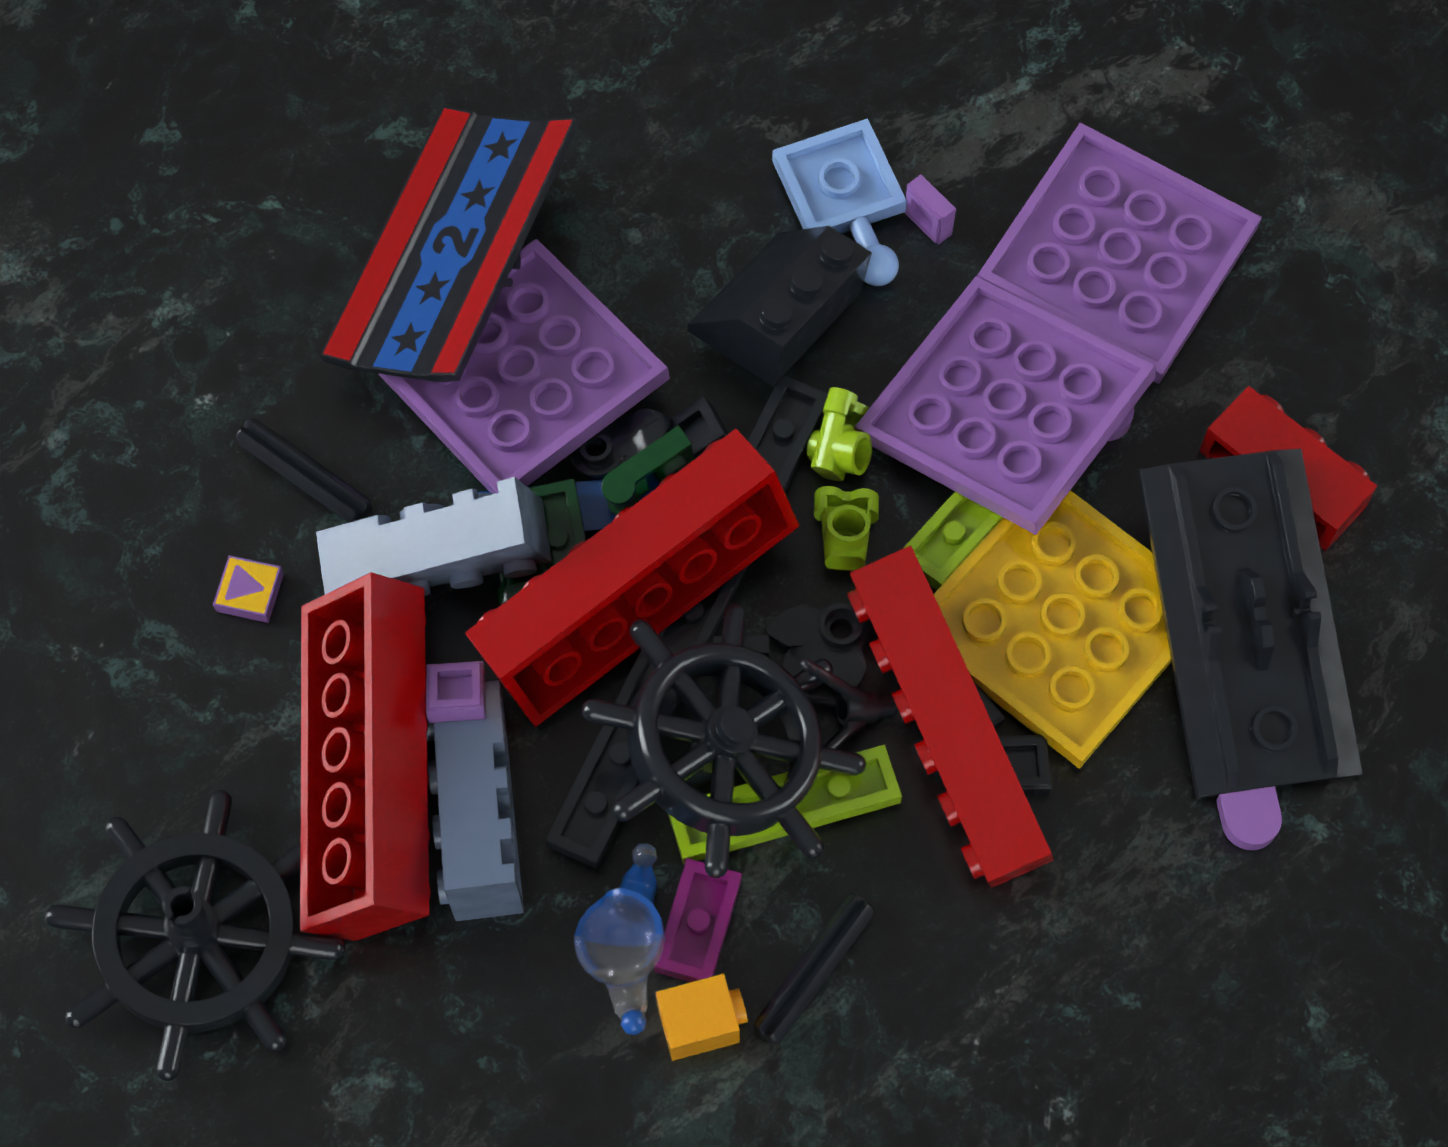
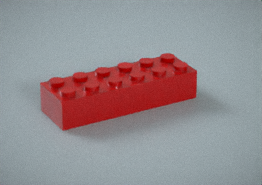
[465,429,799,727]
[300,572,431,941]

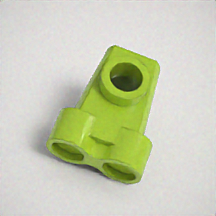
[807,387,872,481]
[814,486,879,571]

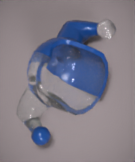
[574,843,665,1035]

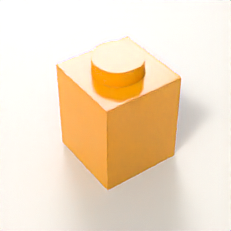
[656,974,748,1061]

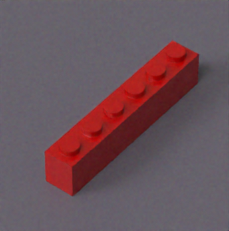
[847,545,1054,888]

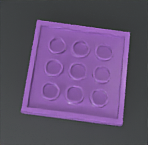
[977,123,1262,384]
[379,239,670,494]
[855,276,1156,535]

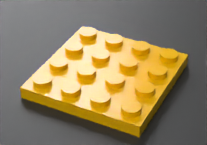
[934,490,1172,769]

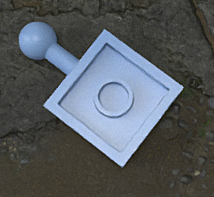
[772,118,907,286]

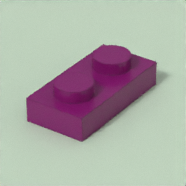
[654,858,742,982]

